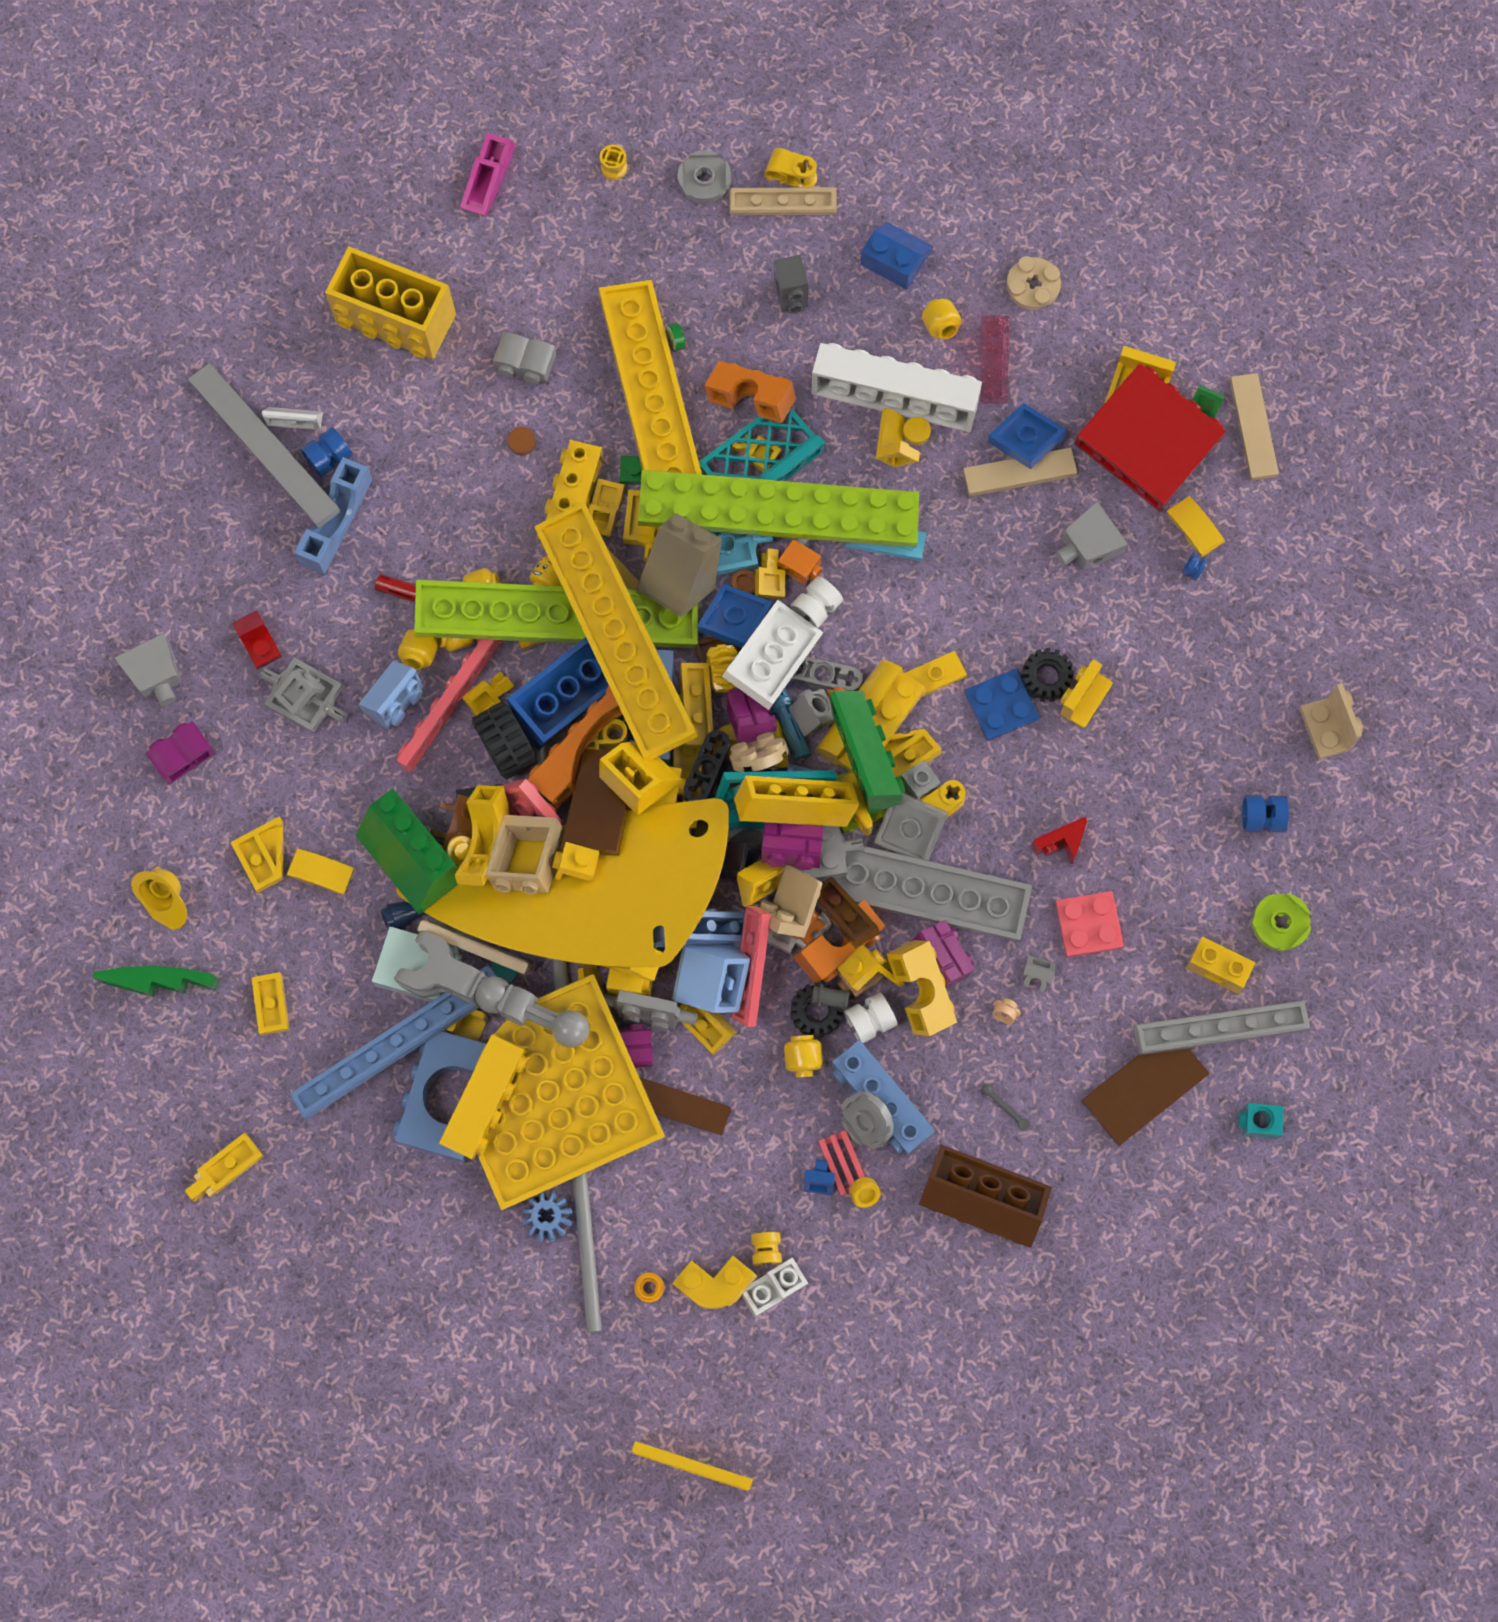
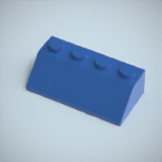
[506,637,609,751]

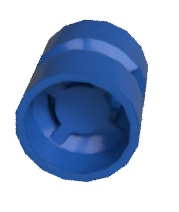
[300,426,353,478]
[1242,795,1289,832]

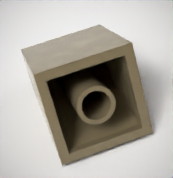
[637,513,722,617]

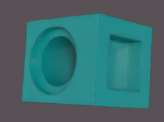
[1238,1103,1284,1139]

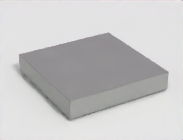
[874,793,948,861]

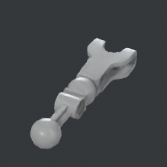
[394,930,589,1048]

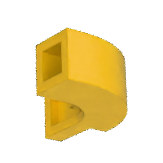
[455,785,509,886]

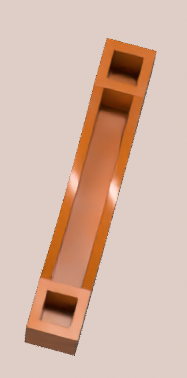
[527,686,622,810]

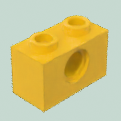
[1185,936,1256,994]

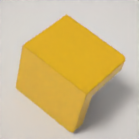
[444,1010,489,1042]

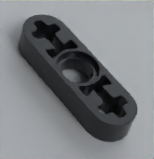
[683,730,730,802]

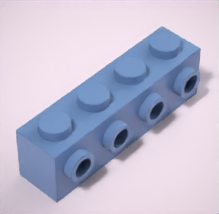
[653,909,745,949]
[831,1040,935,1156]

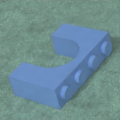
[393,1031,486,1164]

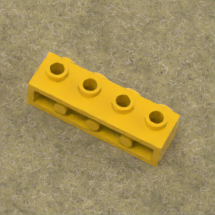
[537,440,603,550]
[734,776,859,827]
[439,1034,528,1159]

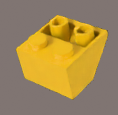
[599,742,682,815]

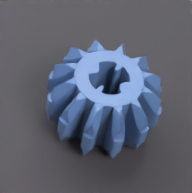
[522,1192,572,1243]

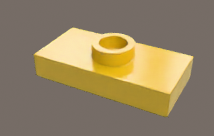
[905,651,967,698]

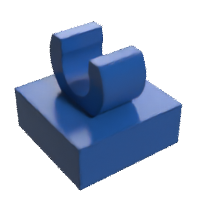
[803,1159,835,1195]

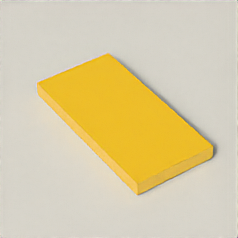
[632,1441,753,1491]

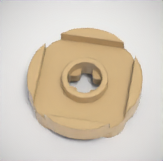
[1006,256,1061,310]
[730,732,789,772]

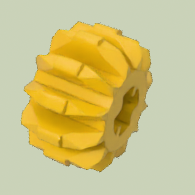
[706,644,738,693]

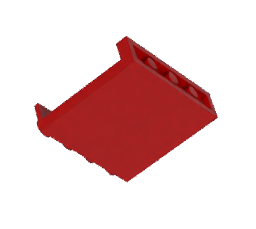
[1074,363,1226,512]

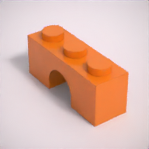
[704,361,796,423]
[792,900,886,983]

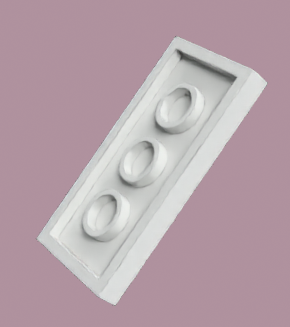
[722,600,823,710]

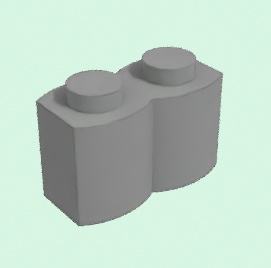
[493,332,557,385]

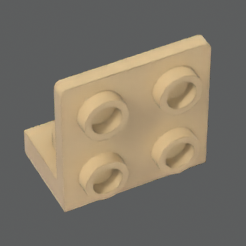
[1299,683,1363,760]
[750,865,822,938]

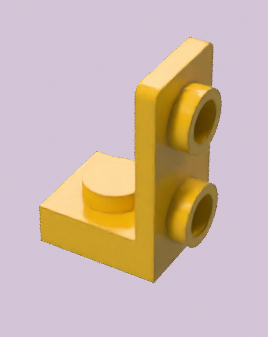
[876,408,920,468]

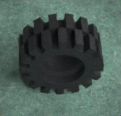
[1021,648,1074,702]
[791,983,843,1038]

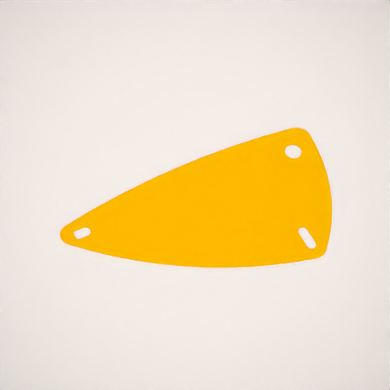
[396,798,729,967]

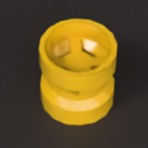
[600,144,627,180]
[751,1232,782,1265]

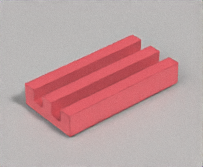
[818,1130,865,1196]

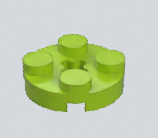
[1251,893,1311,952]

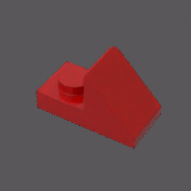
[233,610,282,670]
[1031,817,1088,864]

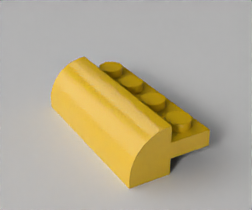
[815,660,926,772]

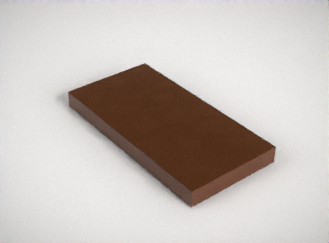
[560,749,629,856]
[1081,1048,1210,1147]

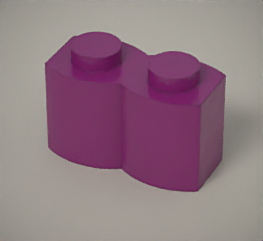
[145,722,215,785]

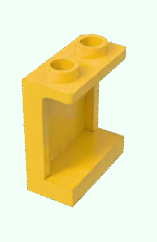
[1104,346,1176,404]

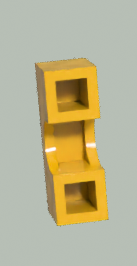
[886,940,957,1036]

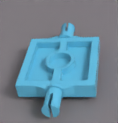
[709,531,773,575]

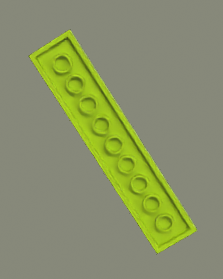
[638,470,919,548]
[414,580,698,648]

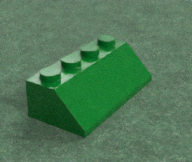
[830,691,905,814]
[356,788,458,914]

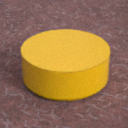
[903,417,931,445]
[849,1177,881,1208]

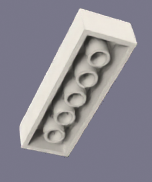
[811,343,982,433]

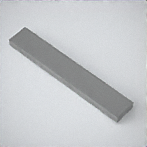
[1133,1000,1311,1055]

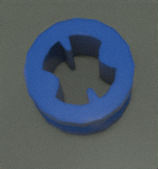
[1182,552,1207,581]

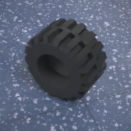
[472,701,537,780]

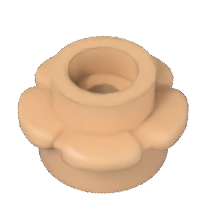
[992,998,1021,1024]

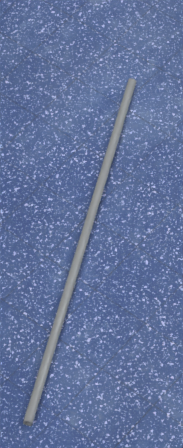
[526,676,602,1333]

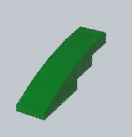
[92,966,219,997]

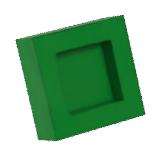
[1192,385,1225,418]
[620,456,642,485]

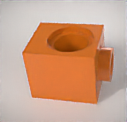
[778,539,823,586]

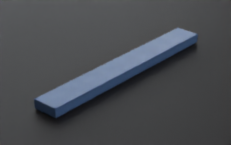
[289,964,496,1120]

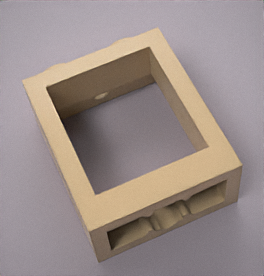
[485,815,565,894]

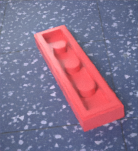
[732,906,771,1027]

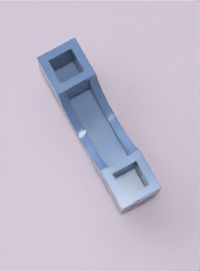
[294,457,373,575]

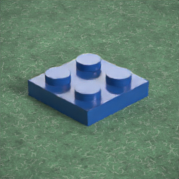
[988,403,1066,469]
[697,584,773,648]
[964,668,1040,742]

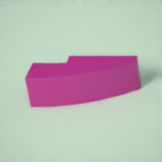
[460,133,516,217]

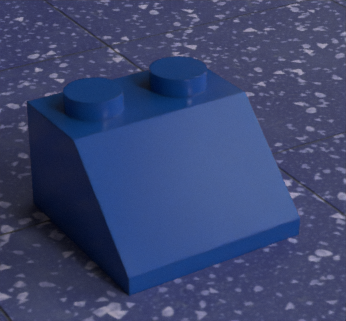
[860,222,934,290]

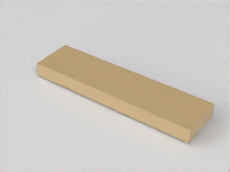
[730,187,837,215]
[1230,373,1279,481]
[963,448,1077,497]
[417,919,533,974]

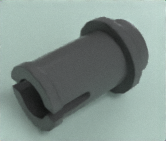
[811,984,849,1010]

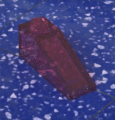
[979,315,1009,404]

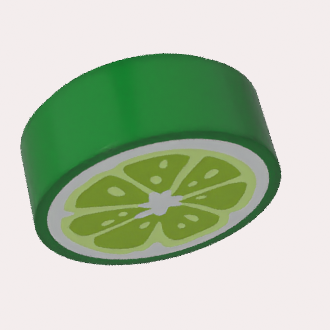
[666,323,686,352]

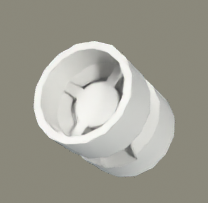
[790,576,843,628]
[844,992,898,1043]

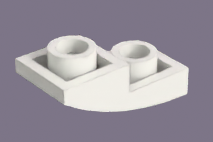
[741,1258,808,1317]

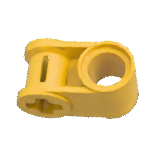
[764,148,817,188]
[920,780,966,819]

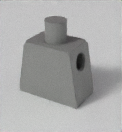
[1055,502,1128,570]
[115,633,181,706]

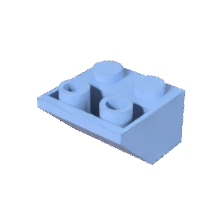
[358,661,423,731]
[672,944,750,1013]

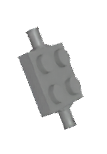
[260,657,347,734]
[795,825,863,880]
[602,990,698,1032]

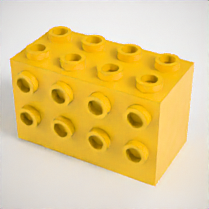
[325,246,456,360]

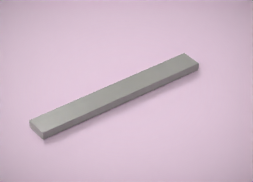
[188,363,341,528]

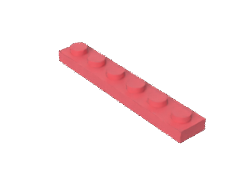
[397,639,503,773]

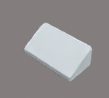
[262,407,323,430]

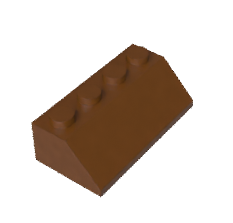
[919,1144,1052,1248]

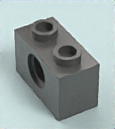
[774,255,808,314]

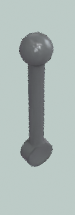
[981,1084,1030,1130]

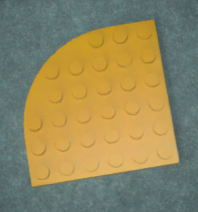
[475,974,665,1210]

